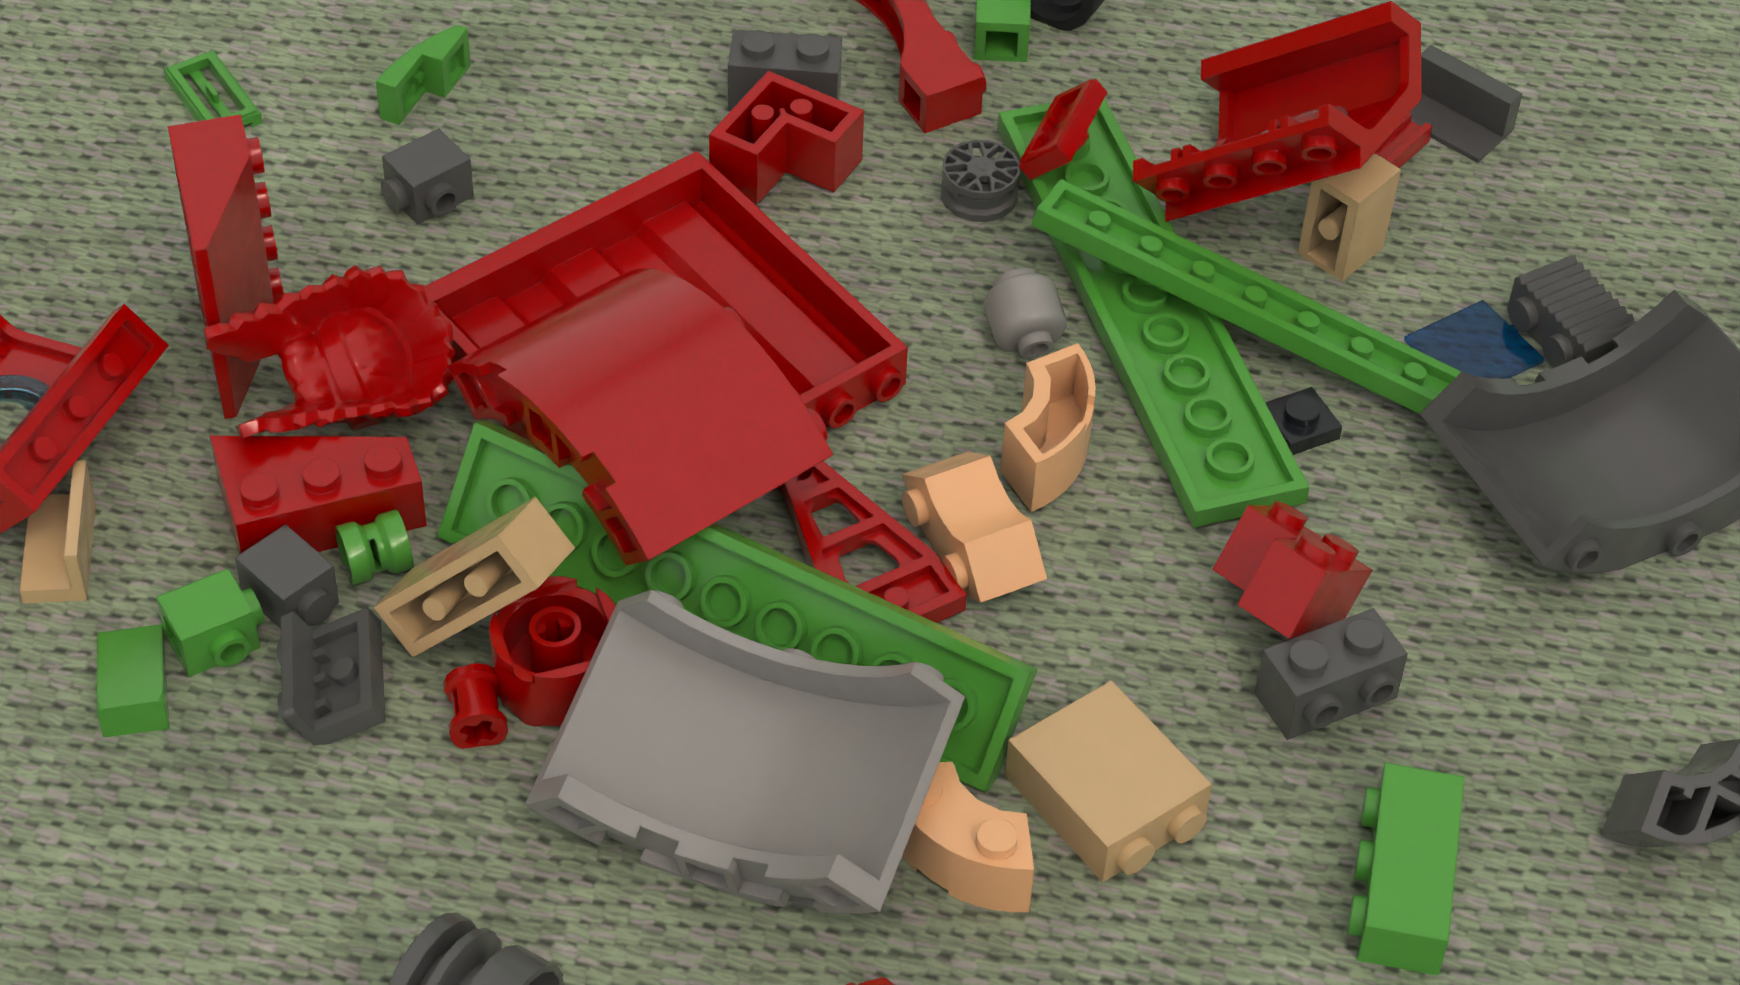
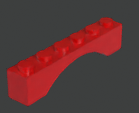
[855,0,987,134]

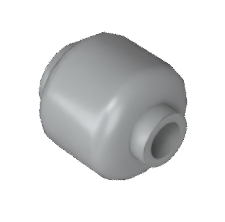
[984,268,1067,359]

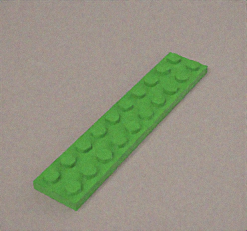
[997,98,1310,528]
[437,420,1038,792]

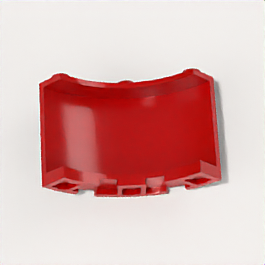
[447,269,833,566]

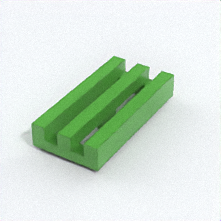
[164,50,262,127]

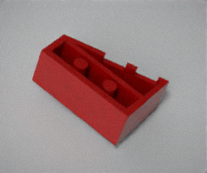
[210,435,427,555]

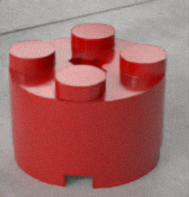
[489,576,616,727]

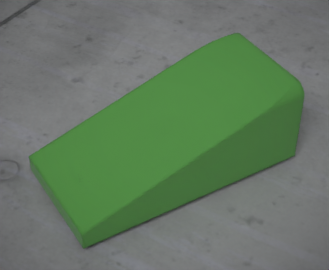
[97,624,170,738]

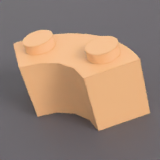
[1000,343,1096,512]
[902,452,1047,603]
[902,762,1034,912]

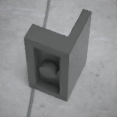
[1410,45,1523,163]

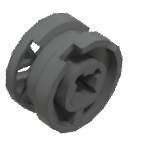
[941,140,1020,222]

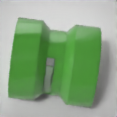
[335,509,414,586]

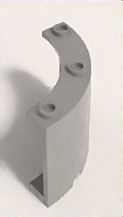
[525,590,965,914]

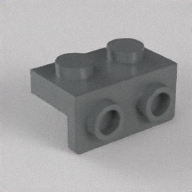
[277,607,385,746]

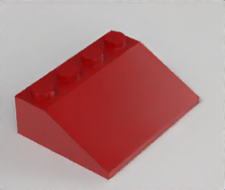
[167,114,284,419]

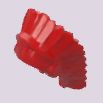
[203,265,456,438]

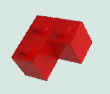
[709,71,864,205]
[1212,501,1372,639]

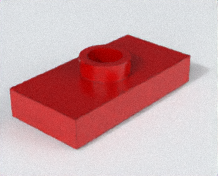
[1018,78,1108,180]

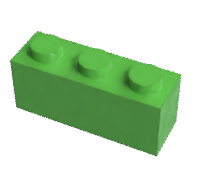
[1347,762,1465,976]

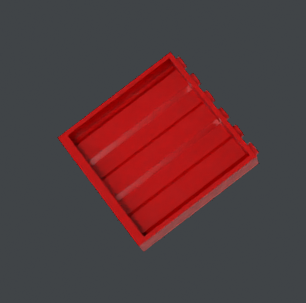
[424,151,908,439]

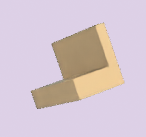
[20,460,96,604]

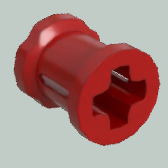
[443,663,508,749]

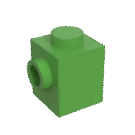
[156,568,265,677]

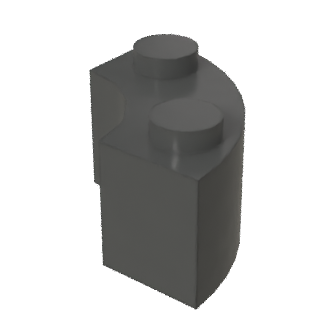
[1601,739,1740,848]

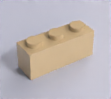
[373,497,575,657]

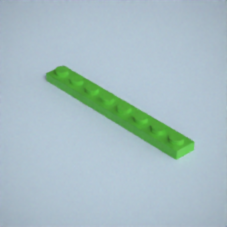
[1031,179,1462,414]

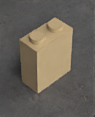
[1005,680,1212,882]

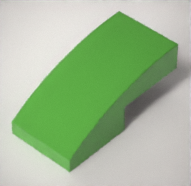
[376,25,471,125]

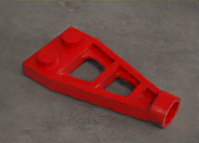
[777,461,967,623]

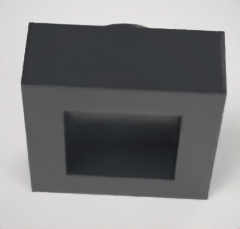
[1265,387,1342,455]

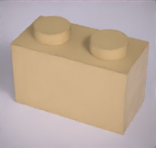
[1298,153,1401,281]

